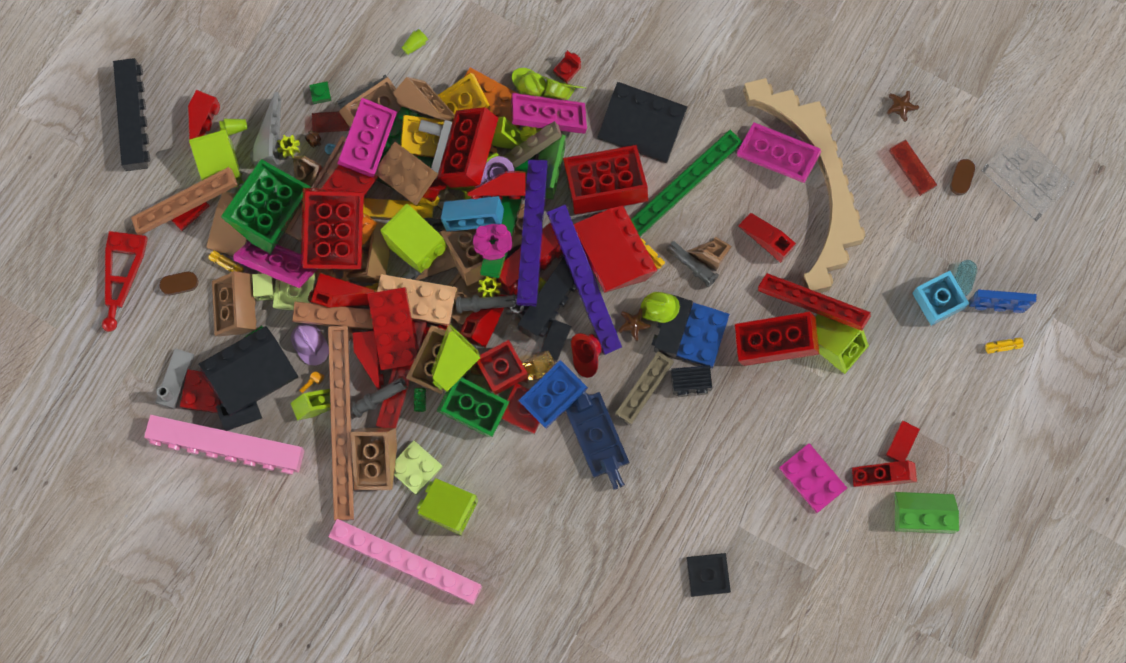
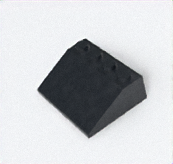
[598,82,688,163]
[198,326,298,417]

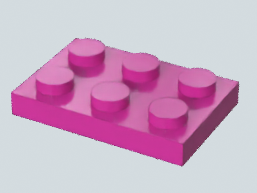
[779,443,847,513]

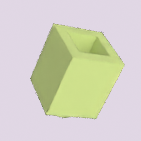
[252,272,275,301]

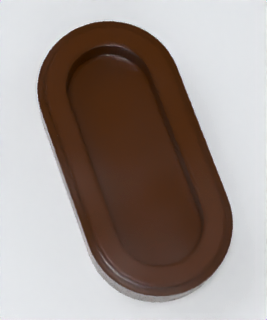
[950,159,975,195]
[159,271,199,296]

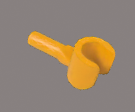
[299,372,324,393]

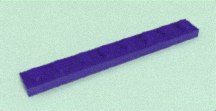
[517,160,548,306]
[547,205,622,355]

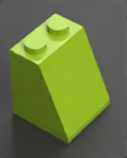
[189,129,244,188]
[380,204,447,273]
[816,314,869,374]
[432,324,480,391]
[417,478,478,536]

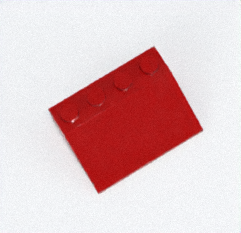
[563,145,648,215]
[301,188,364,269]
[573,206,658,293]

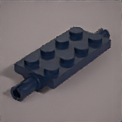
[565,378,630,490]

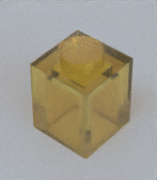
[522,351,555,380]

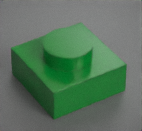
[309,81,332,104]

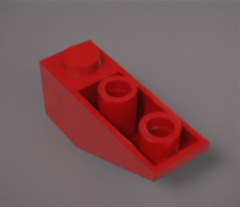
[188,90,220,147]
[467,171,525,199]
[738,213,796,263]
[311,273,376,308]
[460,294,507,348]
[353,331,384,390]
[852,460,917,487]

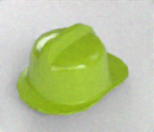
[511,68,546,97]
[543,76,586,100]
[640,292,680,323]

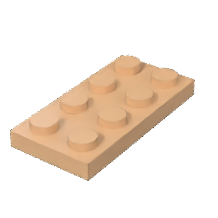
[377,274,457,326]

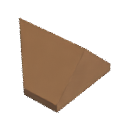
[293,156,322,188]
[686,237,732,271]

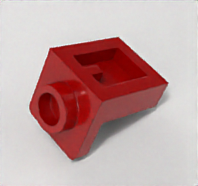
[553,50,581,83]

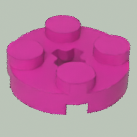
[473,224,512,260]

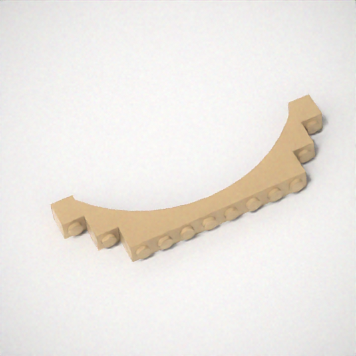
[743,78,865,293]

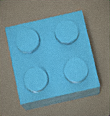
[912,271,969,326]

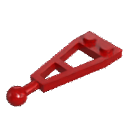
[102,231,148,332]

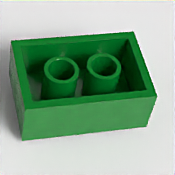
[437,377,509,437]

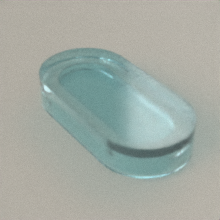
[955,260,978,297]

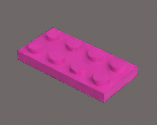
[511,93,587,134]
[337,98,397,178]
[737,122,821,183]
[233,241,318,288]

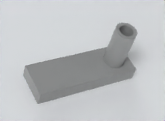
[419,120,452,180]
[155,349,195,409]

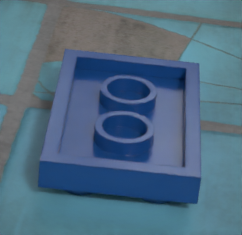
[969,289,1037,313]
[676,302,730,369]
[518,360,588,429]

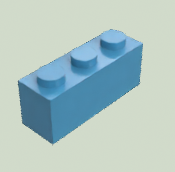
[441,196,504,231]

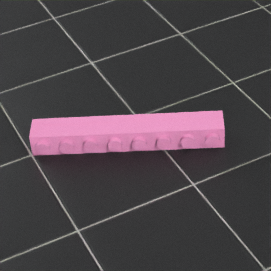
[144,415,305,475]
[328,519,482,605]

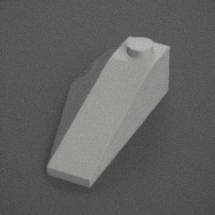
[250,92,281,168]

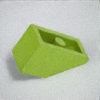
[492,116,523,149]
[290,389,331,420]

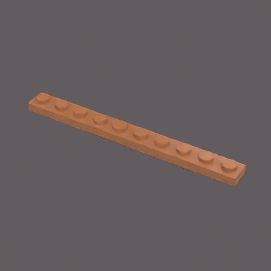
[328,326,354,521]

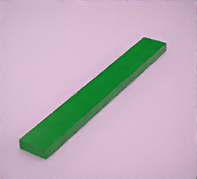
[631,130,743,237]
[480,155,536,278]

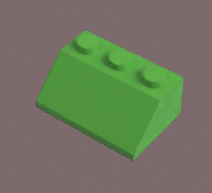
[537,134,566,200]
[895,492,959,534]

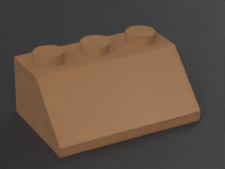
[347,221,390,283]
[212,271,257,336]
[406,325,466,394]

